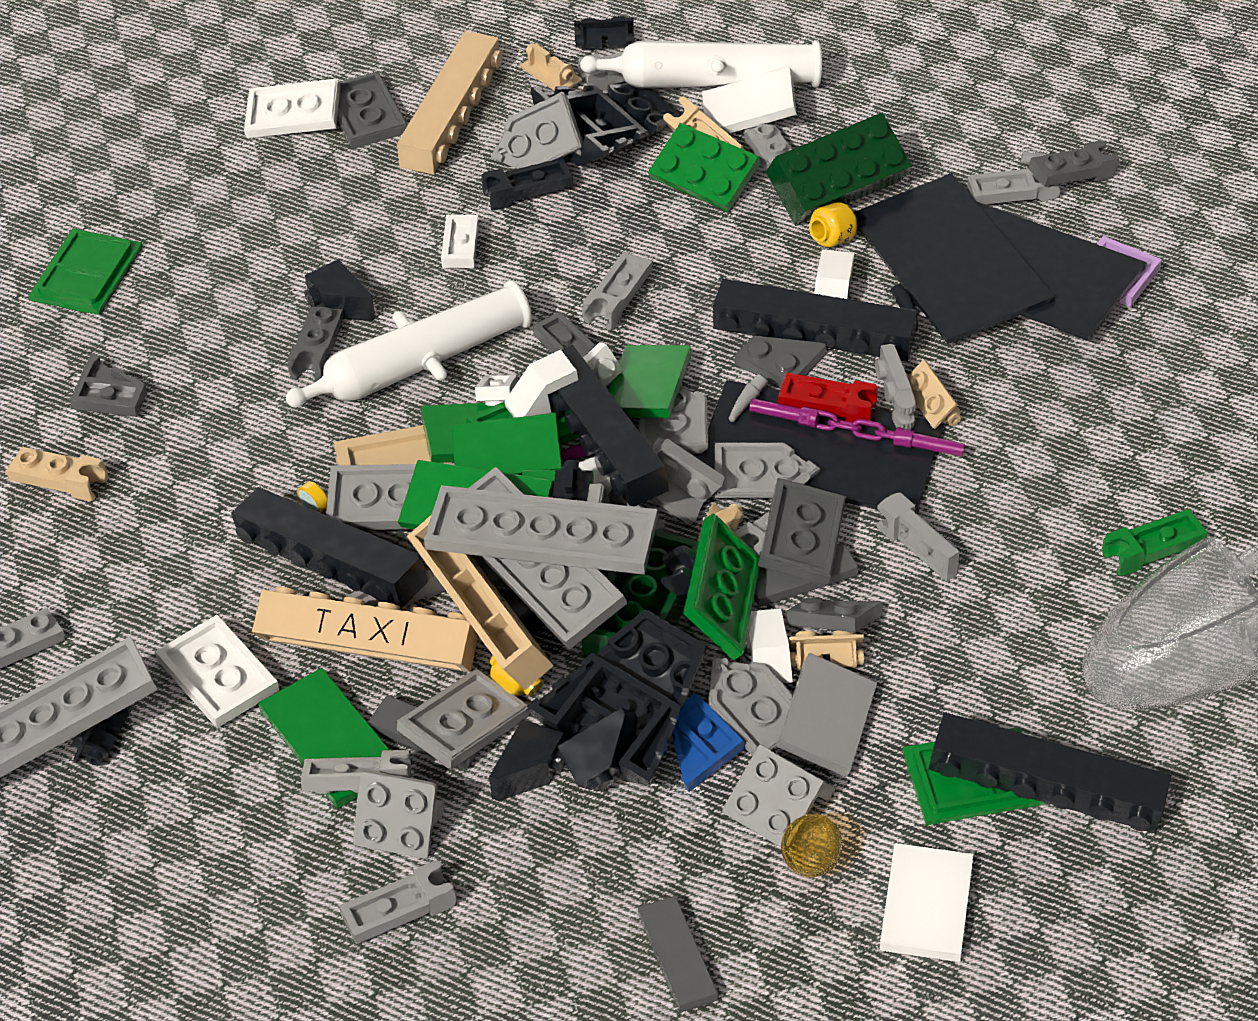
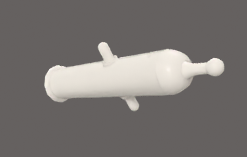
[580,40,822,89]
[286,280,532,408]

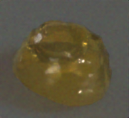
[781,814,843,878]

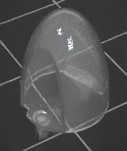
[1082,537,1258,710]

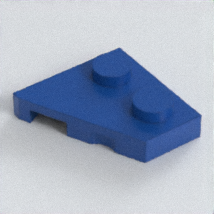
[672,693,745,792]

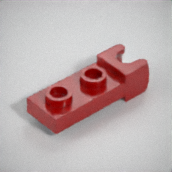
[778,372,878,426]

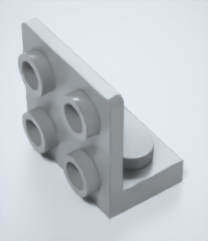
[722,744,836,849]

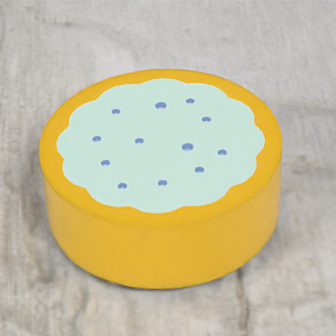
[297,481,328,514]

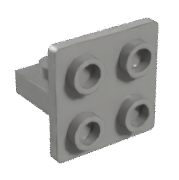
[651,437,725,525]
[353,770,445,859]

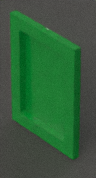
[28,228,143,315]
[902,727,1046,826]

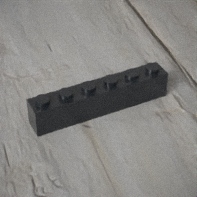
[713,278,917,362]
[536,345,669,507]
[231,487,428,609]
[928,712,1172,834]

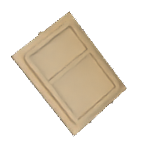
[334,425,452,465]

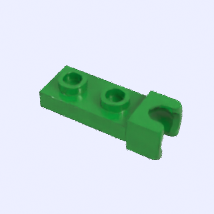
[1102,509,1208,576]

